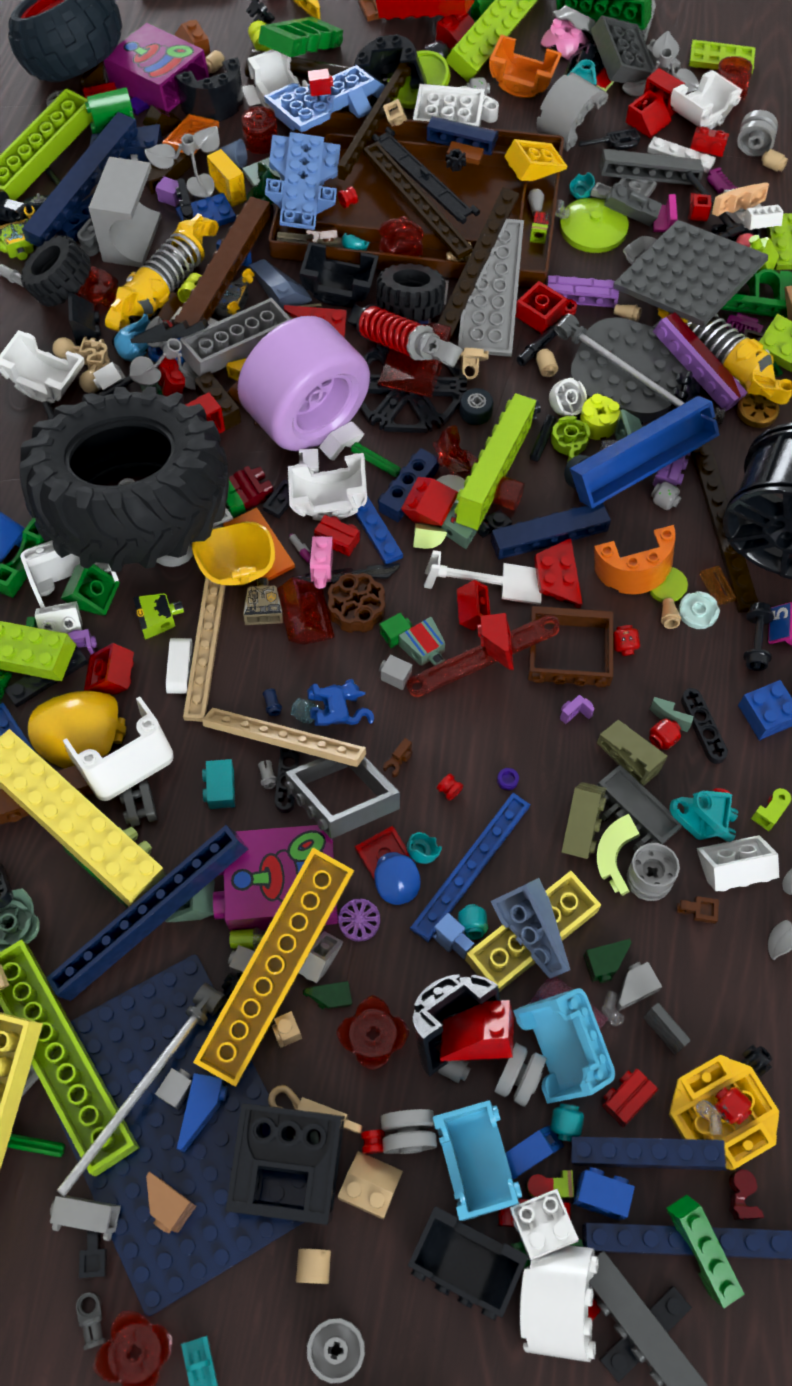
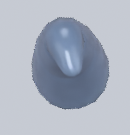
[209,139,248,168]

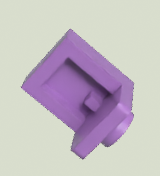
[67,629,98,655]
[560,695,595,724]

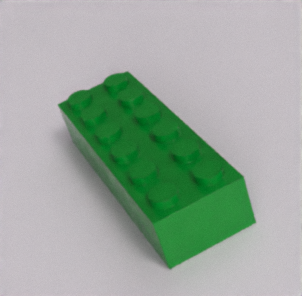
[556,0,652,30]

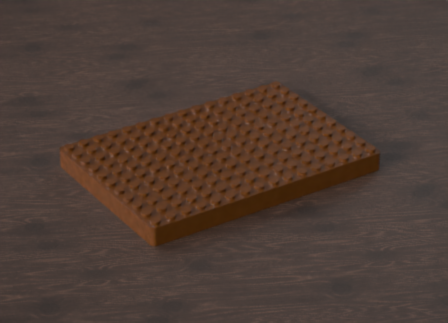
[268,111,564,287]

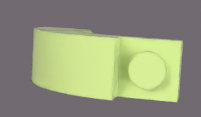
[597,814,640,896]

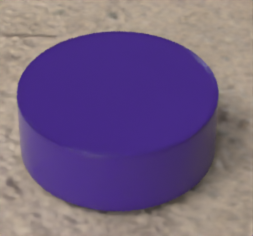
[497,768,519,790]

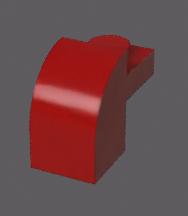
[688,193,711,222]

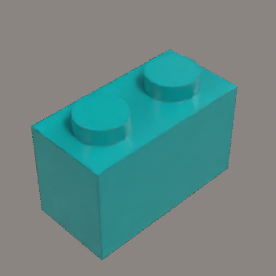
[202,759,235,809]

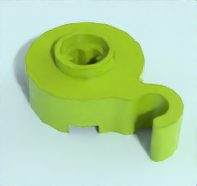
[551,416,590,463]

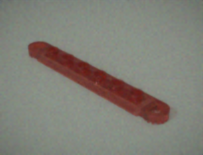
[407,615,560,697]

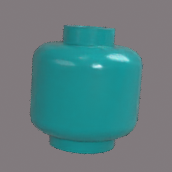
[458,904,488,940]
[551,1103,584,1142]

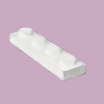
[647,137,716,173]

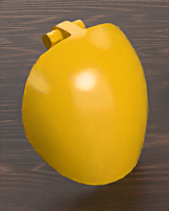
[192,522,275,586]
[28,691,126,768]

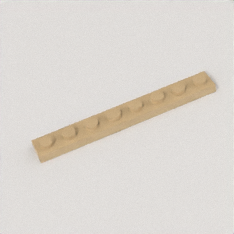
[183,577,226,722]
[202,708,366,767]

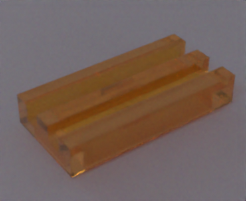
[700,565,736,606]

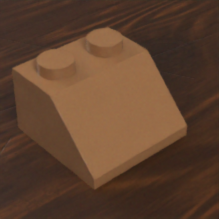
[146,1172,196,1233]

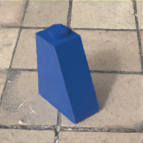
[506,1125,564,1180]

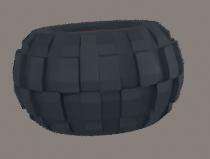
[8,0,122,82]

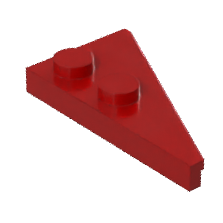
[284,305,347,338]

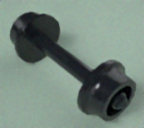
[743,602,774,671]

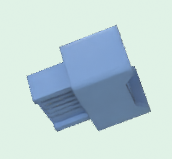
[432,913,474,959]

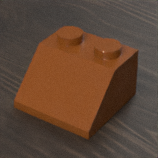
[174,19,210,57]

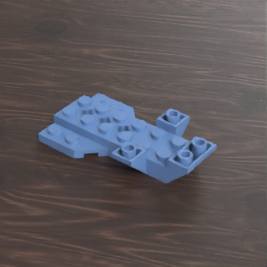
[264,65,386,132]
[265,132,340,230]

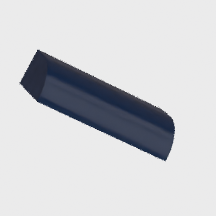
[427,116,499,156]

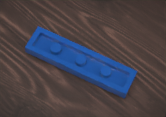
[355,496,403,564]

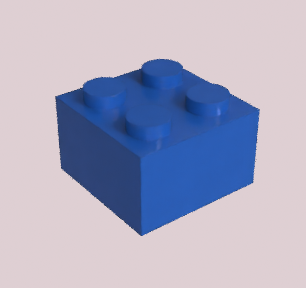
[738,680,792,740]
[571,1167,635,1221]

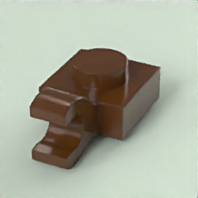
[383,738,413,778]
[677,896,719,924]

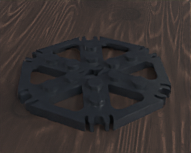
[359,343,467,433]

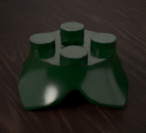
[246,162,280,207]

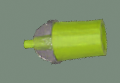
[230,927,266,950]

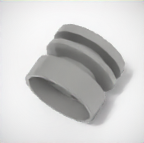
[626,843,680,901]

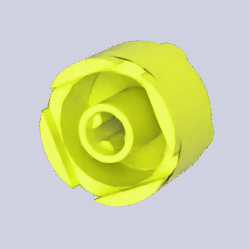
[580,394,620,440]

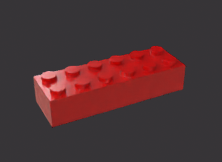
[375,0,475,20]

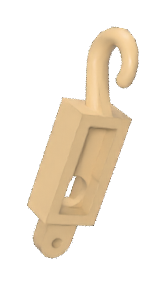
[268,1085,363,1134]

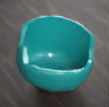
[569,172,595,199]
[341,233,370,251]
[406,832,442,864]

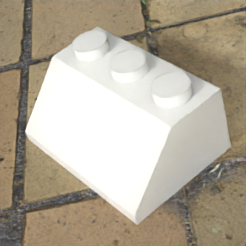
[697,835,779,891]

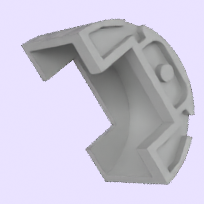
[536,72,609,152]

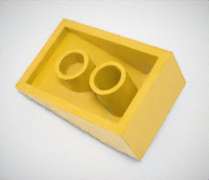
[504,139,568,181]

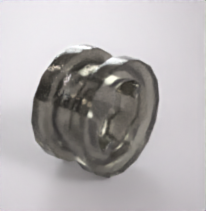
[713,406,726,425]

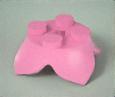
[541,18,588,60]

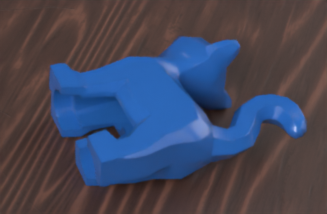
[307,679,374,726]

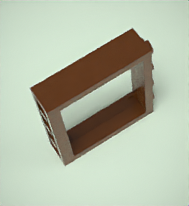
[528,606,613,687]

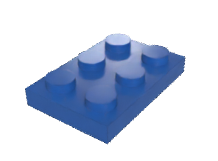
[176,193,236,226]

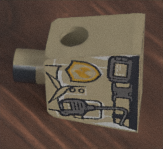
[243,578,284,625]

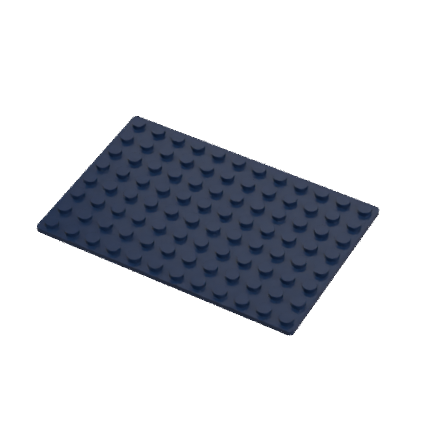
[49,955,308,1316]

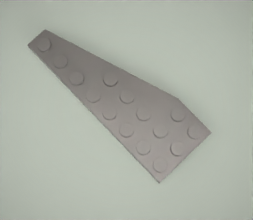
[458,219,524,357]

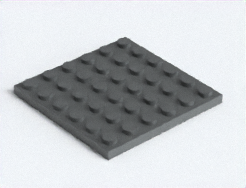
[614,220,768,327]

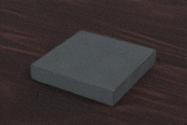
[643,1003,691,1055]

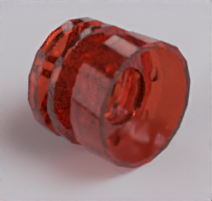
[717,56,753,100]
[241,106,278,154]

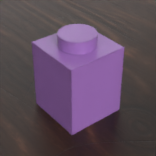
[156,176,181,207]

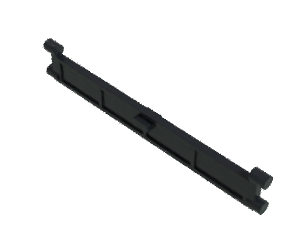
[371,127,480,224]

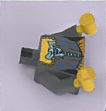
[214,268,255,319]

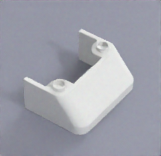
[20,540,118,608]
[63,696,174,801]

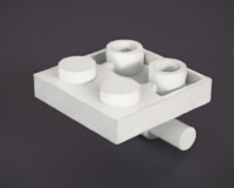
[510,1189,578,1261]

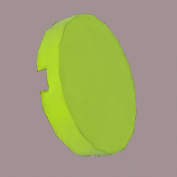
[650,567,688,602]

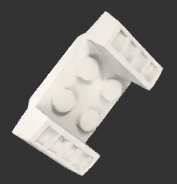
[723,189,783,230]

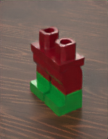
[226,466,274,518]

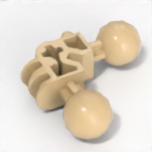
[52,337,110,393]

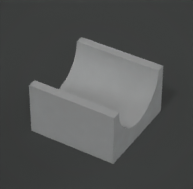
[89,157,162,267]

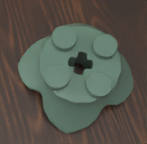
[0,888,40,952]

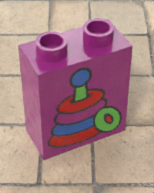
[103,23,209,112]
[213,825,338,932]

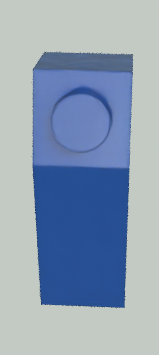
[176,1073,228,1153]

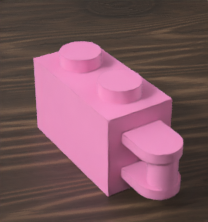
[310,536,333,589]

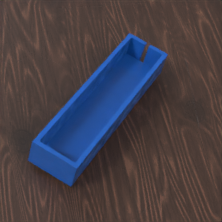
[570,396,720,508]

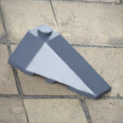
[249,259,312,311]

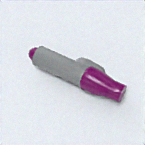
[289,533,311,564]

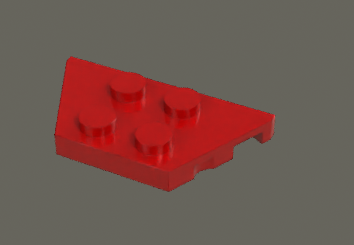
[534,539,583,608]

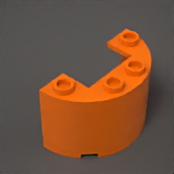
[489,35,562,98]
[594,525,676,594]

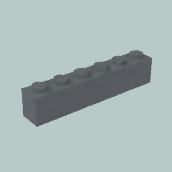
[599,149,704,185]
[589,1251,708,1386]

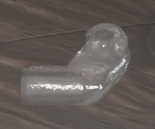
[555,200,570,219]
[602,991,624,1026]
[696,1100,723,1135]

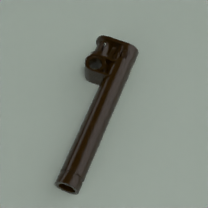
[245,49,351,77]

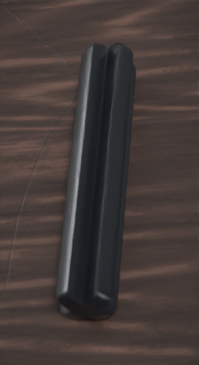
[530,414,556,462]

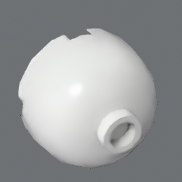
[549,378,587,416]

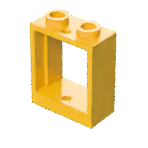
[207,149,247,207]

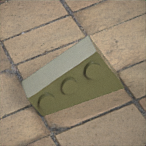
[597,720,668,786]
[561,782,607,859]

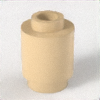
[205,50,225,74]
[761,149,788,172]
[536,349,558,377]

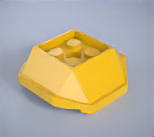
[669,1055,779,1170]

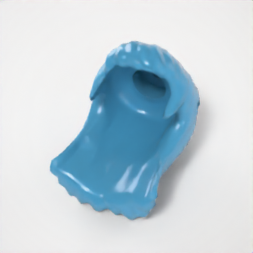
[114,314,150,361]

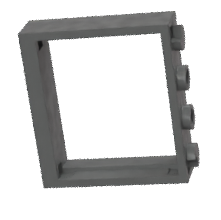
[284,757,400,839]

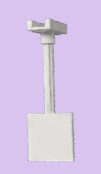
[424,550,542,605]

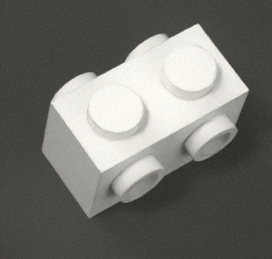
[35,601,83,633]

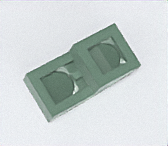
[650,697,694,732]

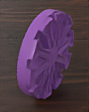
[338,899,381,942]

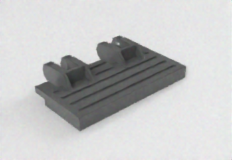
[596,765,682,852]

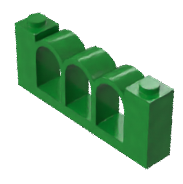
[258,17,344,57]
[721,269,792,319]

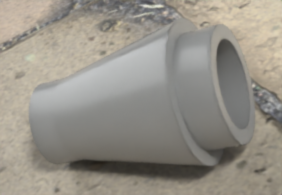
[527,189,544,216]

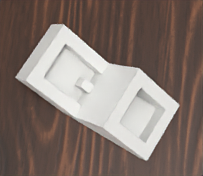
[319,421,364,460]

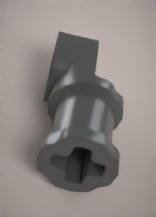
[76,1292,107,1350]

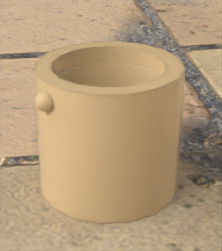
[296,1249,331,1284]

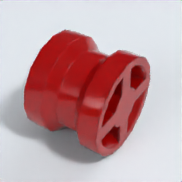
[338,186,358,209]
[437,773,464,801]
[361,1130,385,1154]

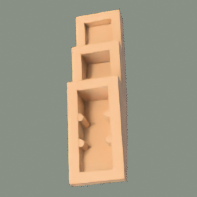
[712,183,769,216]

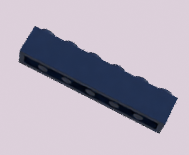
[491,503,611,560]
[572,1137,727,1170]

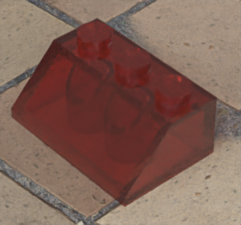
[277,577,335,645]

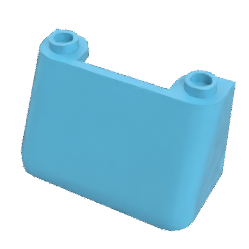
[513,988,615,1104]
[433,1100,523,1222]

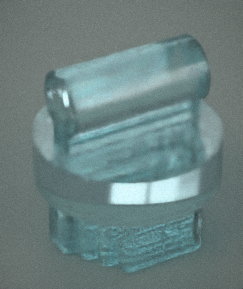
[291,698,322,724]

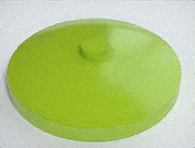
[387,50,450,109]
[560,197,629,253]

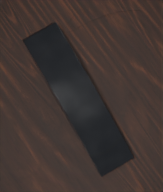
[564,38,598,75]
[130,318,209,343]

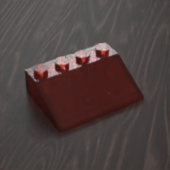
[378,323,451,397]

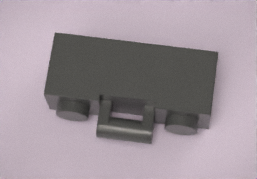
[604,182,662,227]

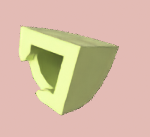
[413,523,447,549]

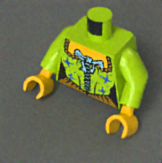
[0,206,36,260]

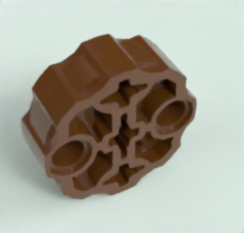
[327,573,385,633]

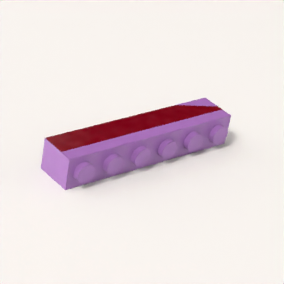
[653,312,748,412]

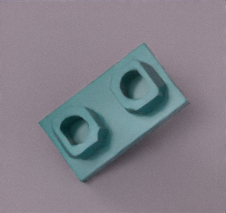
[181,1336,218,1386]

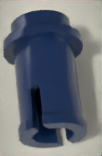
[263,688,282,716]

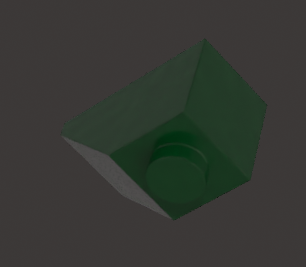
[583,939,631,983]

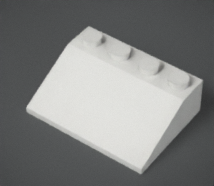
[413,84,485,127]

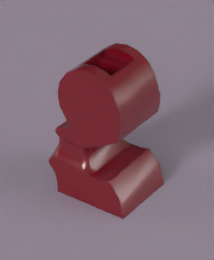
[729,1169,764,1220]

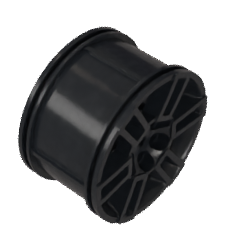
[723,422,792,579]

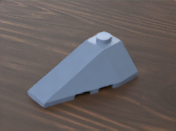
[491,878,571,979]

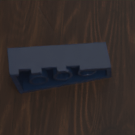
[90,124,163,162]

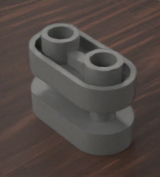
[77,218,100,256]
[119,780,158,827]

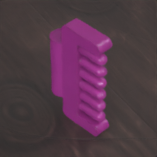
[707,167,738,194]
[726,313,763,334]

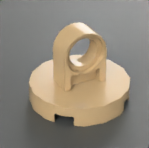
[458,348,489,380]

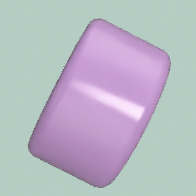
[238,316,370,451]

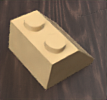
[338,1151,403,1220]

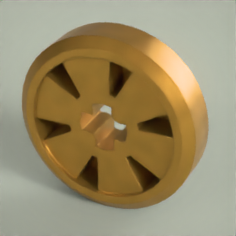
[737,393,779,428]

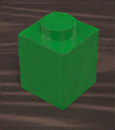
[380,612,412,648]

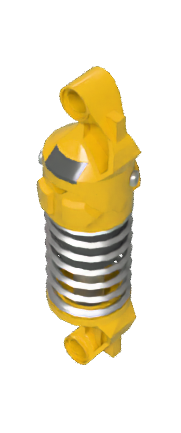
[105,214,218,332]
[658,308,792,405]

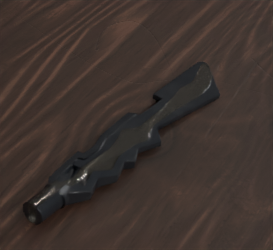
[293,563,400,585]

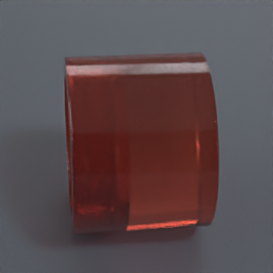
[493,476,525,511]

